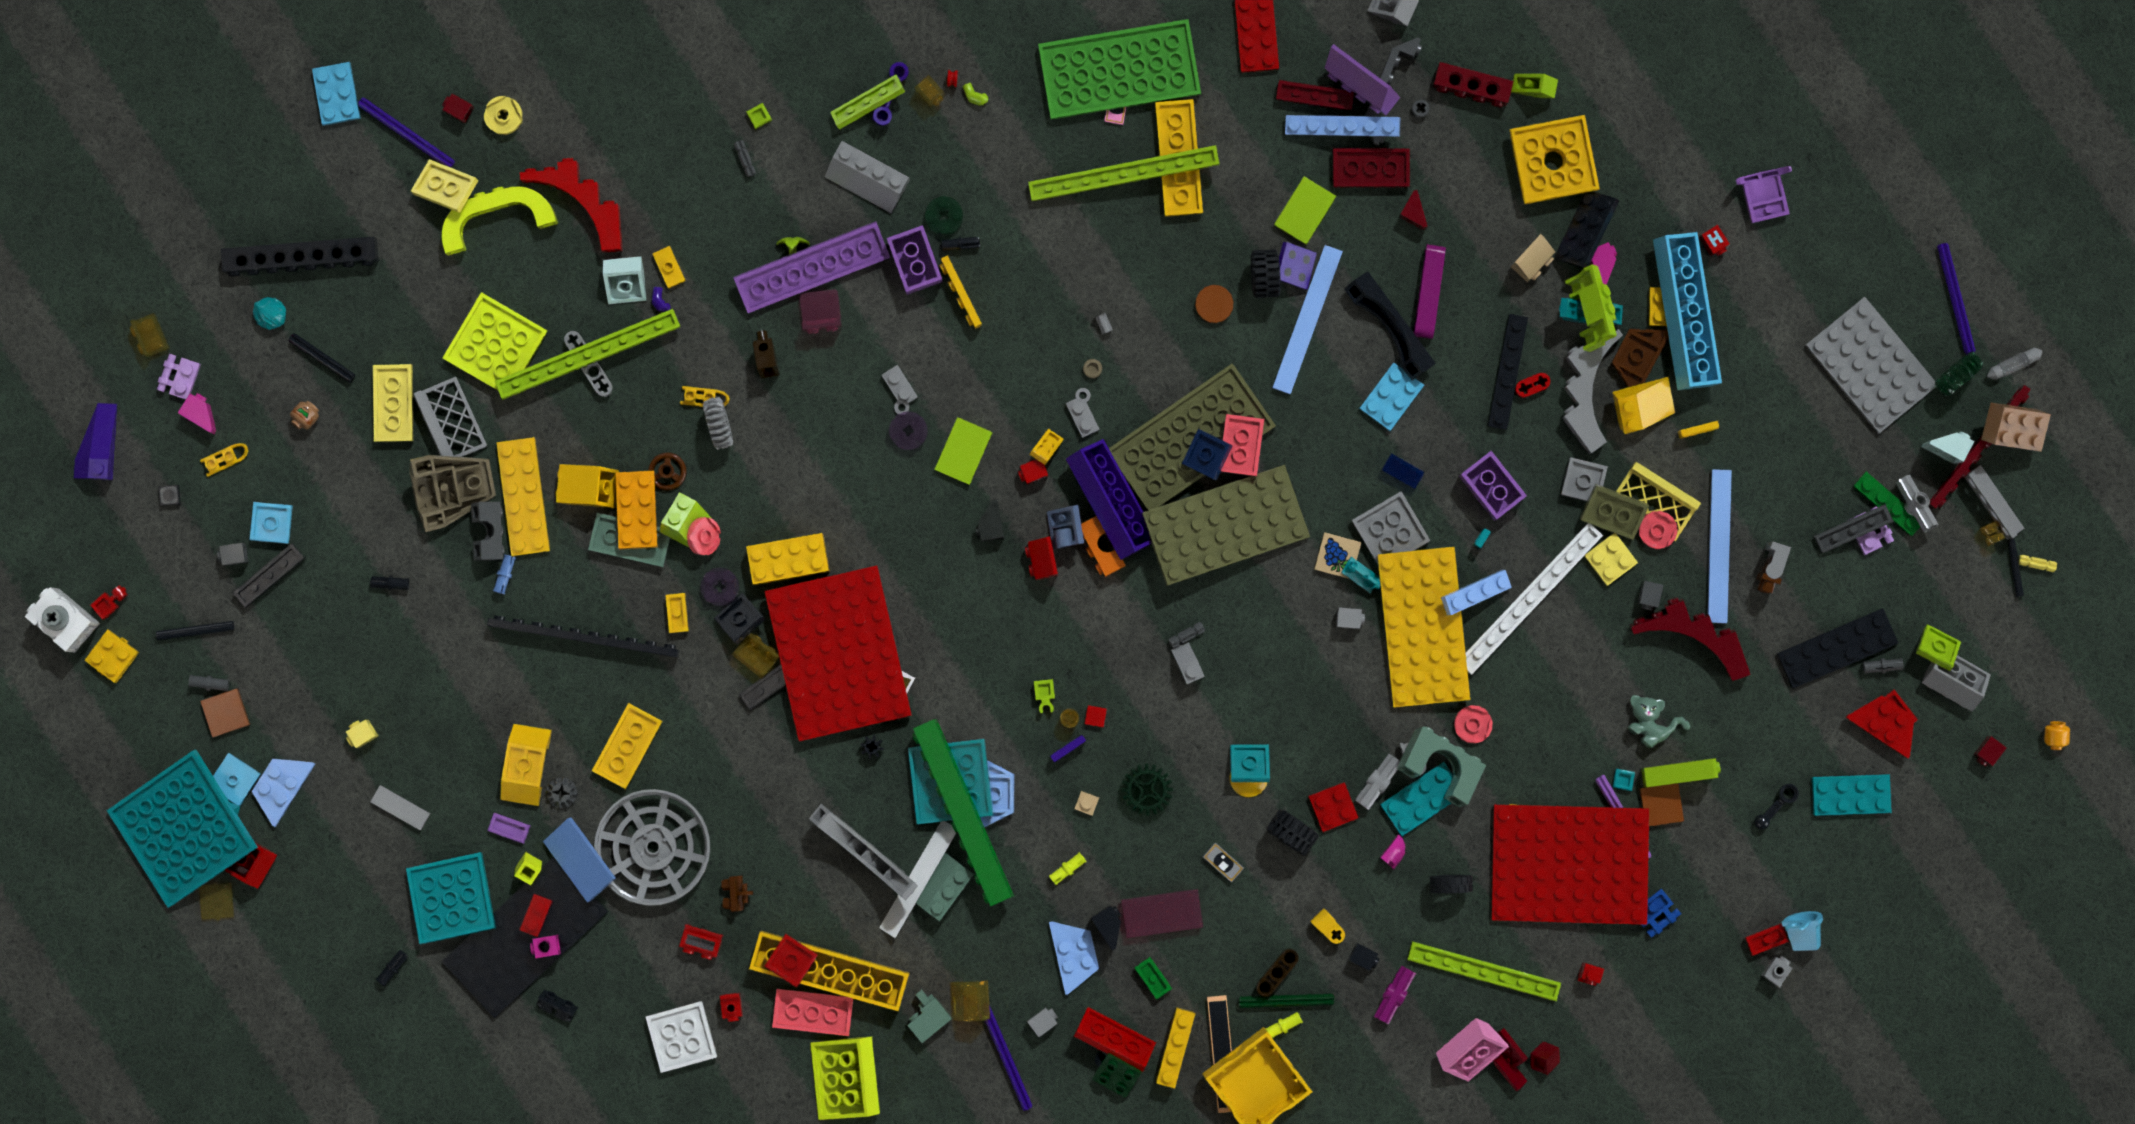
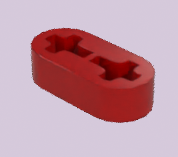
[1515,373,1550,398]

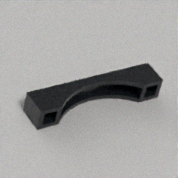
[1344,271,1436,381]

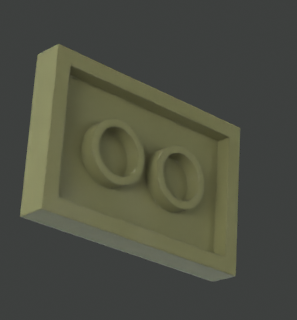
[1580,484,1649,540]

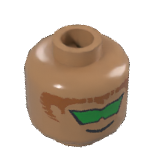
[290,401,319,430]

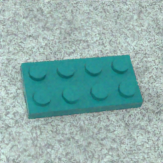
[1380,762,1453,836]
[1812,774,1892,816]

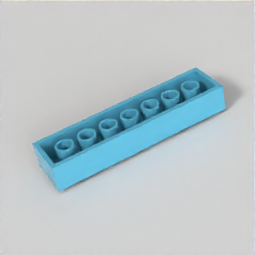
[1653,232,1722,390]

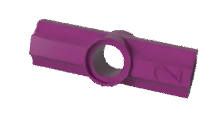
[1374,965,1416,1024]

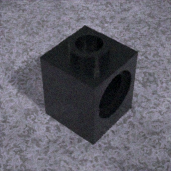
[1348,943,1379,971]

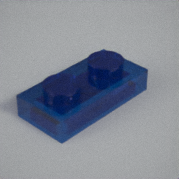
[1382,453,1425,489]

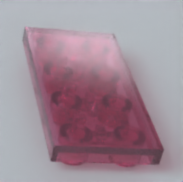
[1121,889,1203,938]

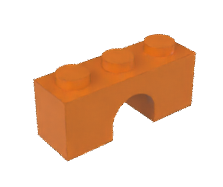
[1081,516,1126,577]

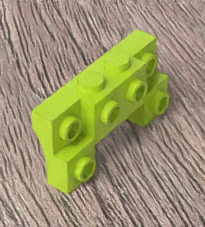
[1565,264,1617,352]

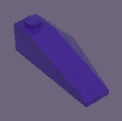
[74,403,117,480]

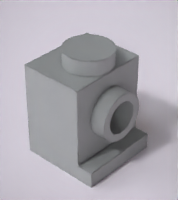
[1761,956,1793,987]

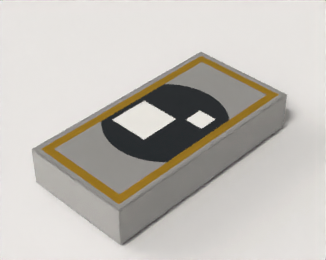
[1203,843,1244,883]

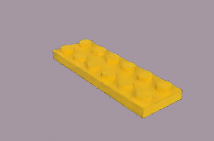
[1155,99,1203,217]
[496,437,550,556]

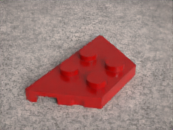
[1845,695,1914,759]

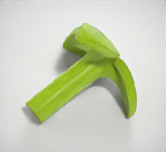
[776,237,810,255]

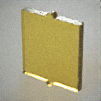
[199,883,234,920]

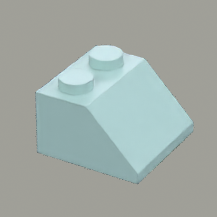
[603,257,646,304]
[1921,432,1974,465]

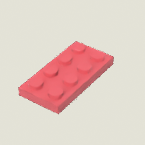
[772,989,853,1036]

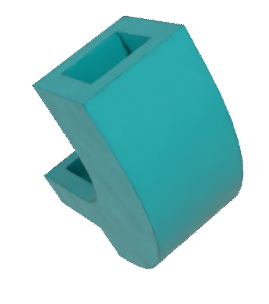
[1559,298,1623,325]

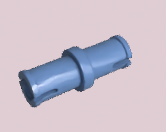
[493,554,516,595]

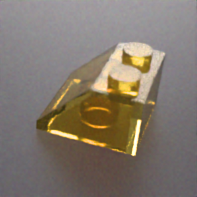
[950,980,990,1021]

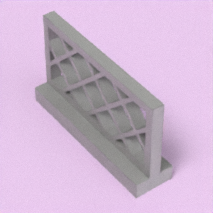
[413,377,487,457]

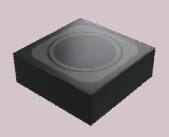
[159,485,181,506]

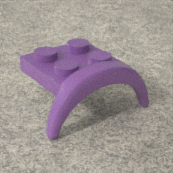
[1736,166,1792,223]

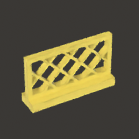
[1616,461,1701,541]

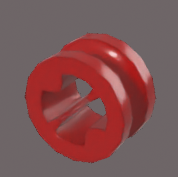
[947,70,958,87]

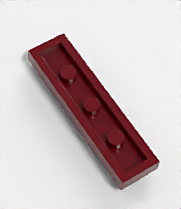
[1276,80,1354,111]

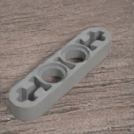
[564,331,613,397]

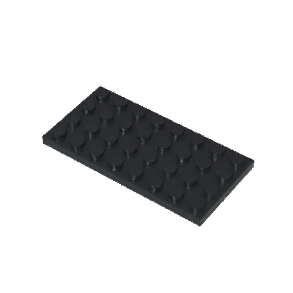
[442,857,608,1018]

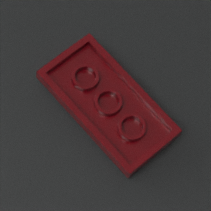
[1333,148,1410,187]

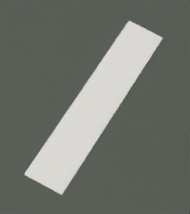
[879,821,956,938]

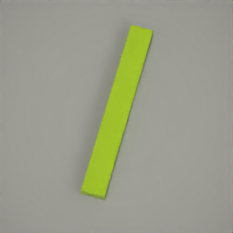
[1407,941,1561,1001]

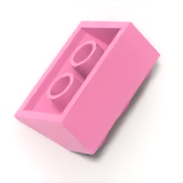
[1436,1018,1509,1082]

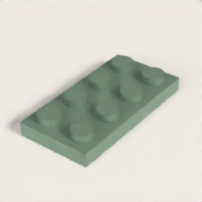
[588,513,670,567]

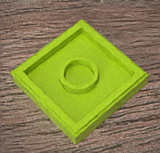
[1916,624,1961,671]

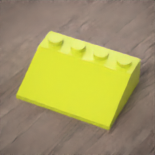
[811,1036,880,1120]

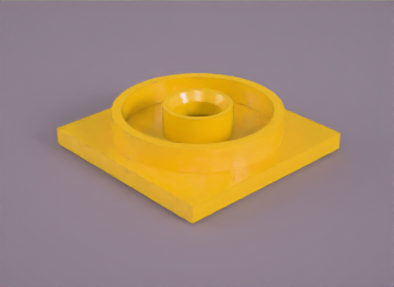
[1509,115,1600,205]

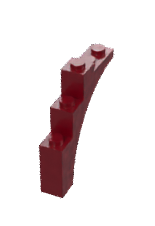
[1630,597,1751,681]

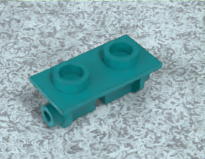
[1341,557,1381,593]

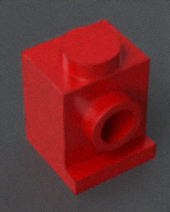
[1577,962,1604,986]
[720,992,743,1022]

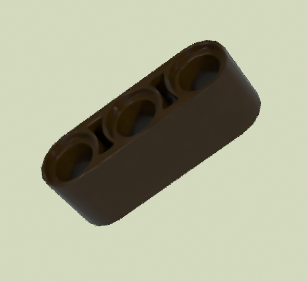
[1256,948,1299,996]

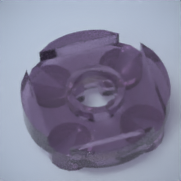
[889,411,928,450]
[701,568,740,606]

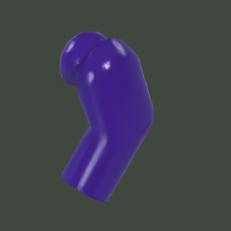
[652,287,671,313]

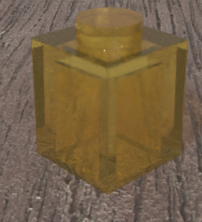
[915,75,944,107]

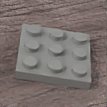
[1351,491,1430,567]

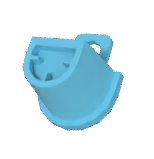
[1782,911,1823,951]

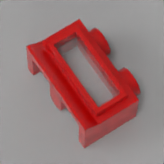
[679,924,724,960]

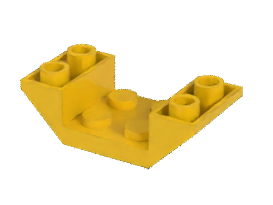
[501,724,552,806]

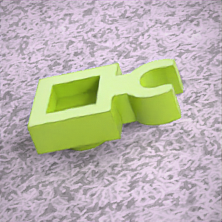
[1034,679,1055,713]

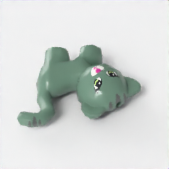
[1627,695,1691,748]

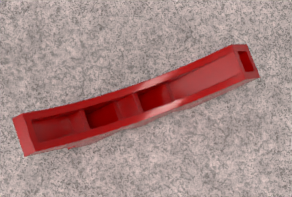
[520,158,623,253]

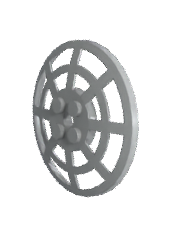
[594,789,710,905]

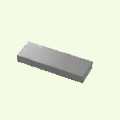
[371,785,431,830]

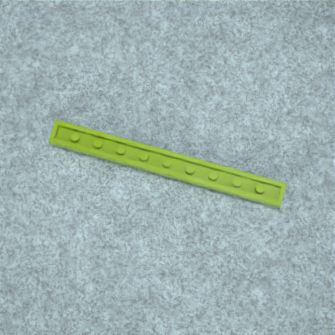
[1028,145,1220,202]
[495,309,681,400]

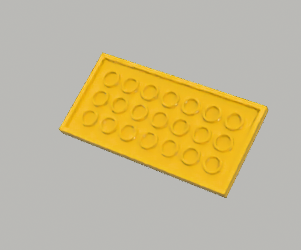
[1378,547,1471,707]

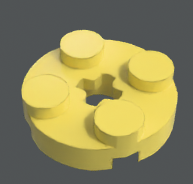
[484,96,523,135]

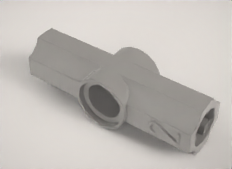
[1895,475,1939,533]
[1355,754,1400,810]

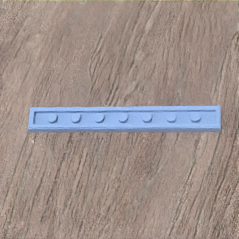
[1273,245,1343,395]
[1707,469,1732,623]

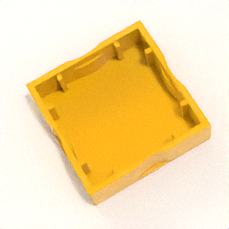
[1202,1027,1312,1124]

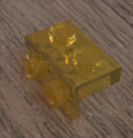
[732,633,779,679]

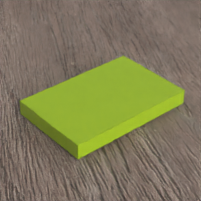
[1274,176,1336,245]
[934,417,993,485]

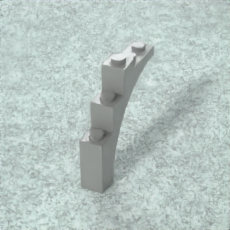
[1562,329,1623,454]
[809,804,918,901]

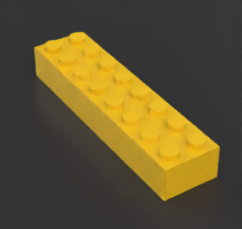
[749,931,910,1011]

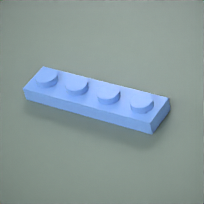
[1441,570,1512,615]

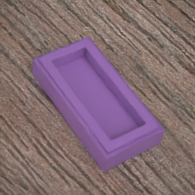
[488,813,531,844]

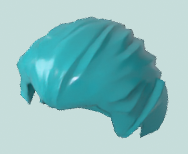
[253,297,286,330]

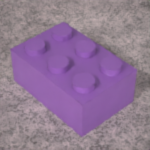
[887,225,943,295]
[1459,451,1527,521]

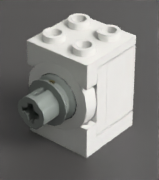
[25,587,100,653]

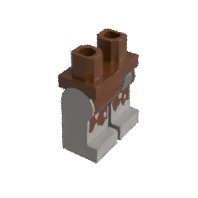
[1756,541,1791,594]

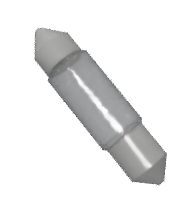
[1987,347,2042,380]

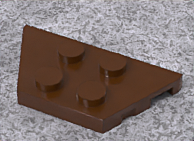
[1611,329,1669,387]

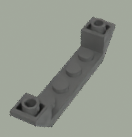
[1365,37,1422,147]

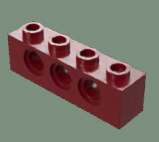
[1433,62,1514,108]

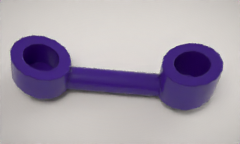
[872,62,909,126]

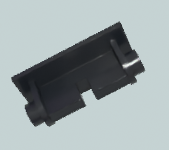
[536,989,578,1022]

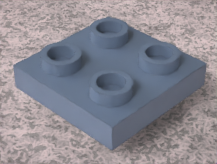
[1047,505,1084,549]

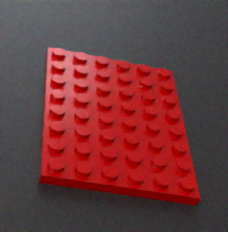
[765,565,912,741]
[1492,804,1649,925]

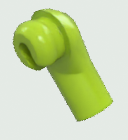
[962,83,988,106]

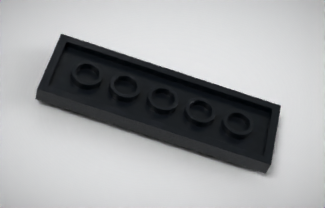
[1777,608,1898,689]

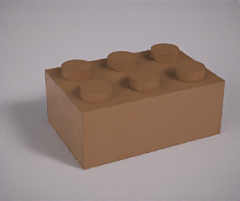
[1981,402,2051,451]

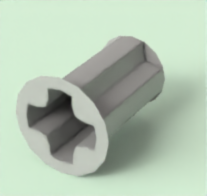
[1095,313,1113,335]

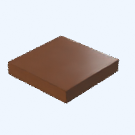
[200,688,250,737]
[1639,783,1684,826]

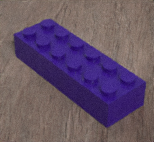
[1066,439,1152,560]

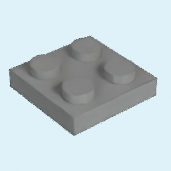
[1561,457,1608,501]

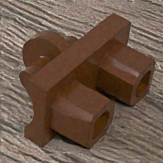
[721,876,753,912]

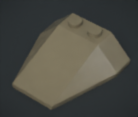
[409,455,496,532]

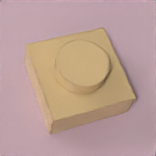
[1075,791,1099,816]

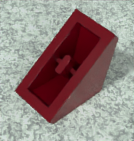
[1399,190,1428,230]

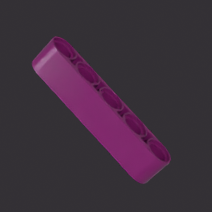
[1414,244,1446,339]

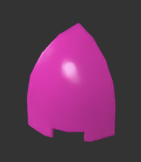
[1380,834,1406,869]

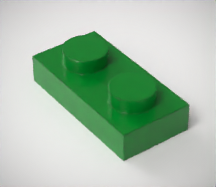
[1134,957,1172,999]

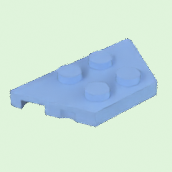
[252,759,315,827]
[980,760,1014,827]
[1049,921,1099,995]

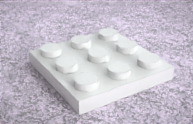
[646,1001,717,1073]

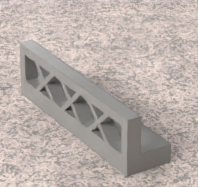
[1965,465,2025,540]

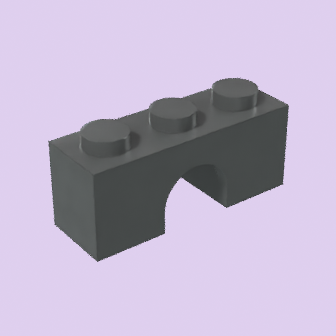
[471,502,504,561]

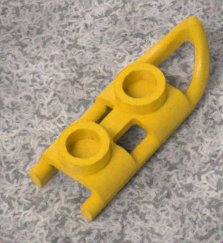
[680,386,730,407]
[200,443,248,477]

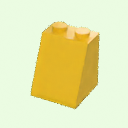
[556,464,619,508]

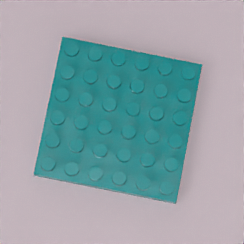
[107,750,258,908]

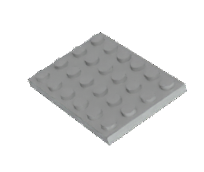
[1805,297,1938,434]

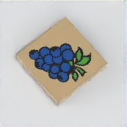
[1314,532,1361,579]

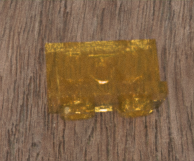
[130,313,170,357]

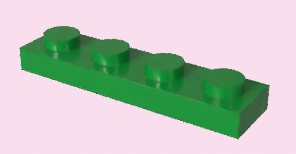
[1853,471,1920,536]

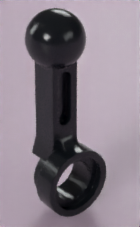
[1754,784,1799,830]

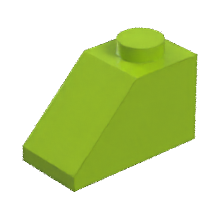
[1511,74,1558,98]

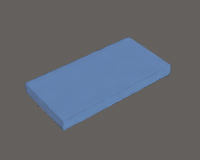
[543,818,616,902]

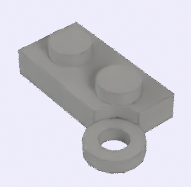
[882,365,918,415]
[1066,388,1100,438]

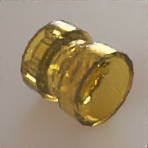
[1979,521,2005,546]
[1060,709,1079,728]

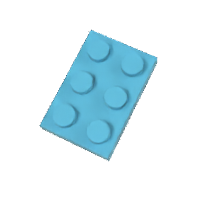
[312,62,361,126]
[1359,363,1424,431]

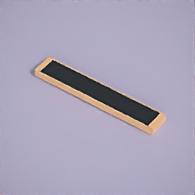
[1207,995,1232,1113]

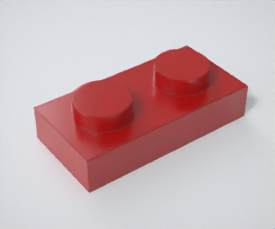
[520,894,552,937]
[1745,923,1789,956]

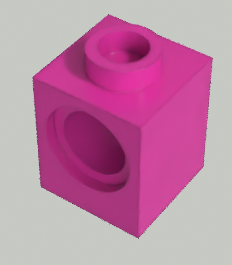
[530,935,561,958]

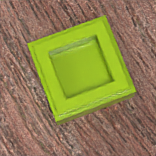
[746,103,772,129]

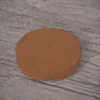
[1195,285,1233,323]

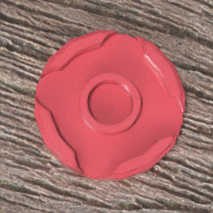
[1639,511,1678,549]
[687,517,721,555]
[1454,705,1493,744]

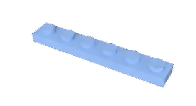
[1285,115,1400,137]

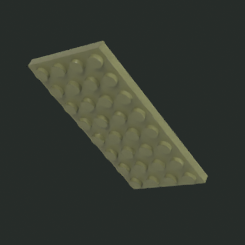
[1109,363,1276,511]
[1141,465,1310,586]

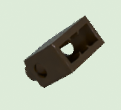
[753,330,780,379]

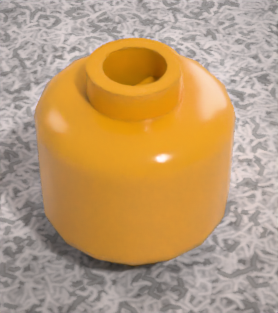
[2044,721,2070,750]

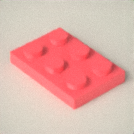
[1221,414,1264,477]

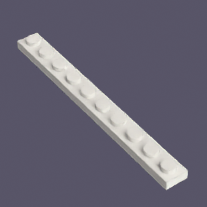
[1466,523,1603,675]

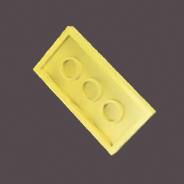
[373,364,414,442]

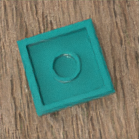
[1230,744,1270,782]

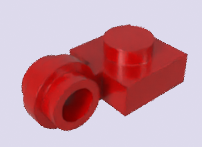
[90,585,128,620]

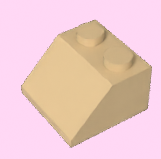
[1511,234,1555,282]

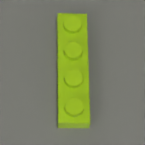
[831,75,905,130]

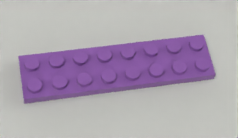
[733,221,890,313]

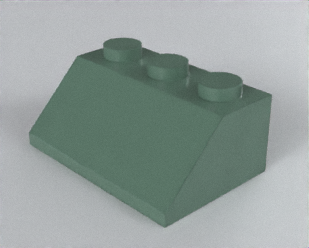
[916,853,974,921]

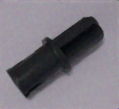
[942,236,980,252]
[370,575,410,591]
[376,950,408,986]

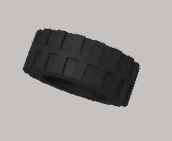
[1430,875,1473,893]

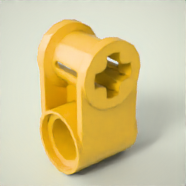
[1310,908,1345,944]

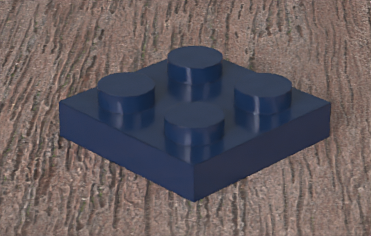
[1182,429,1233,480]

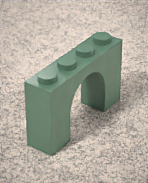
[1397,726,1486,808]

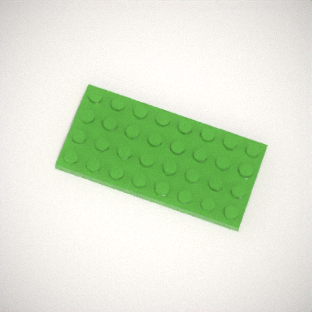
[1038,19,1201,120]

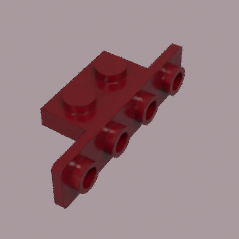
[1492,1028,1528,1091]

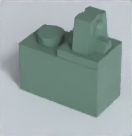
[908,989,952,1043]

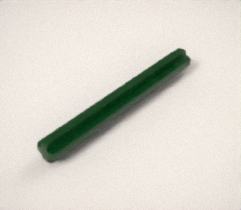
[1239,994,1334,1008]

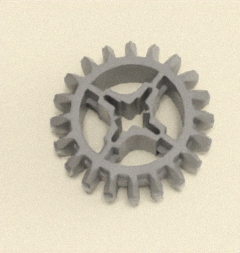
[703,397,733,449]

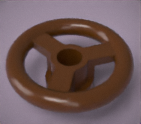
[648,452,686,491]

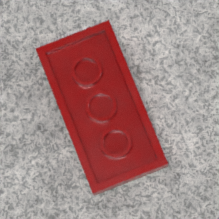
[1235,0,1279,73]
[1074,1007,1156,1072]

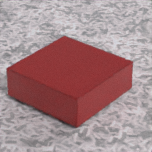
[1085,705,1107,728]

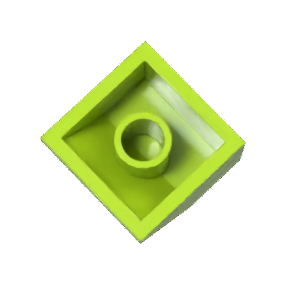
[659,492,711,548]

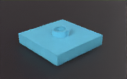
[250,502,293,544]
[213,753,261,806]

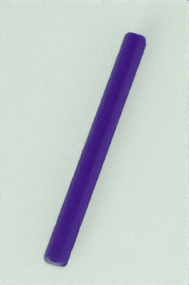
[358,98,455,168]
[1937,243,1976,354]
[979,1002,1032,1111]

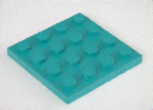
[908,739,994,824]
[406,852,496,944]

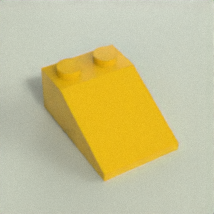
[1612,377,1675,434]

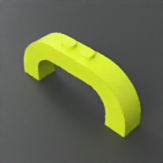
[442,187,558,256]

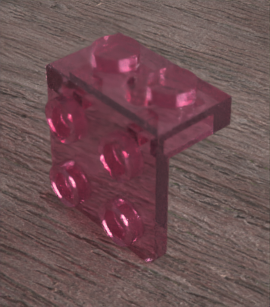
[800,289,842,334]

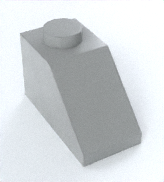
[1171,642,1205,685]

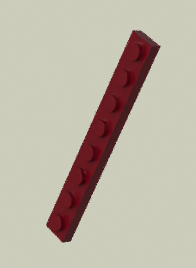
[1928,385,2031,510]

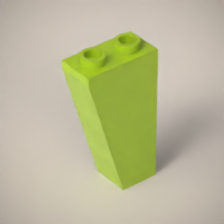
[1641,758,1721,787]

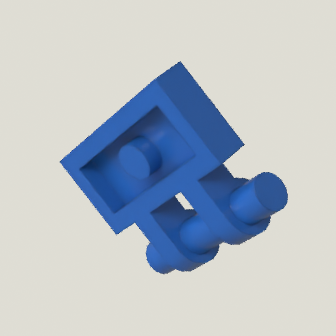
[1640,888,1681,938]

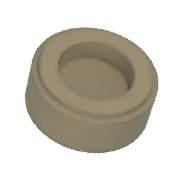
[1083,359,1102,378]

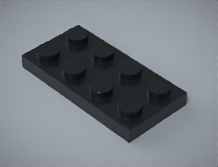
[1554,192,1619,269]

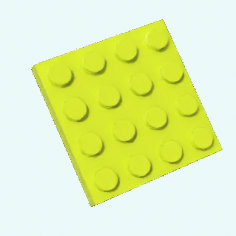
[443,292,548,390]

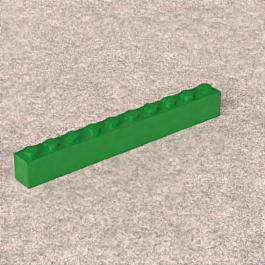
[913,719,1014,906]

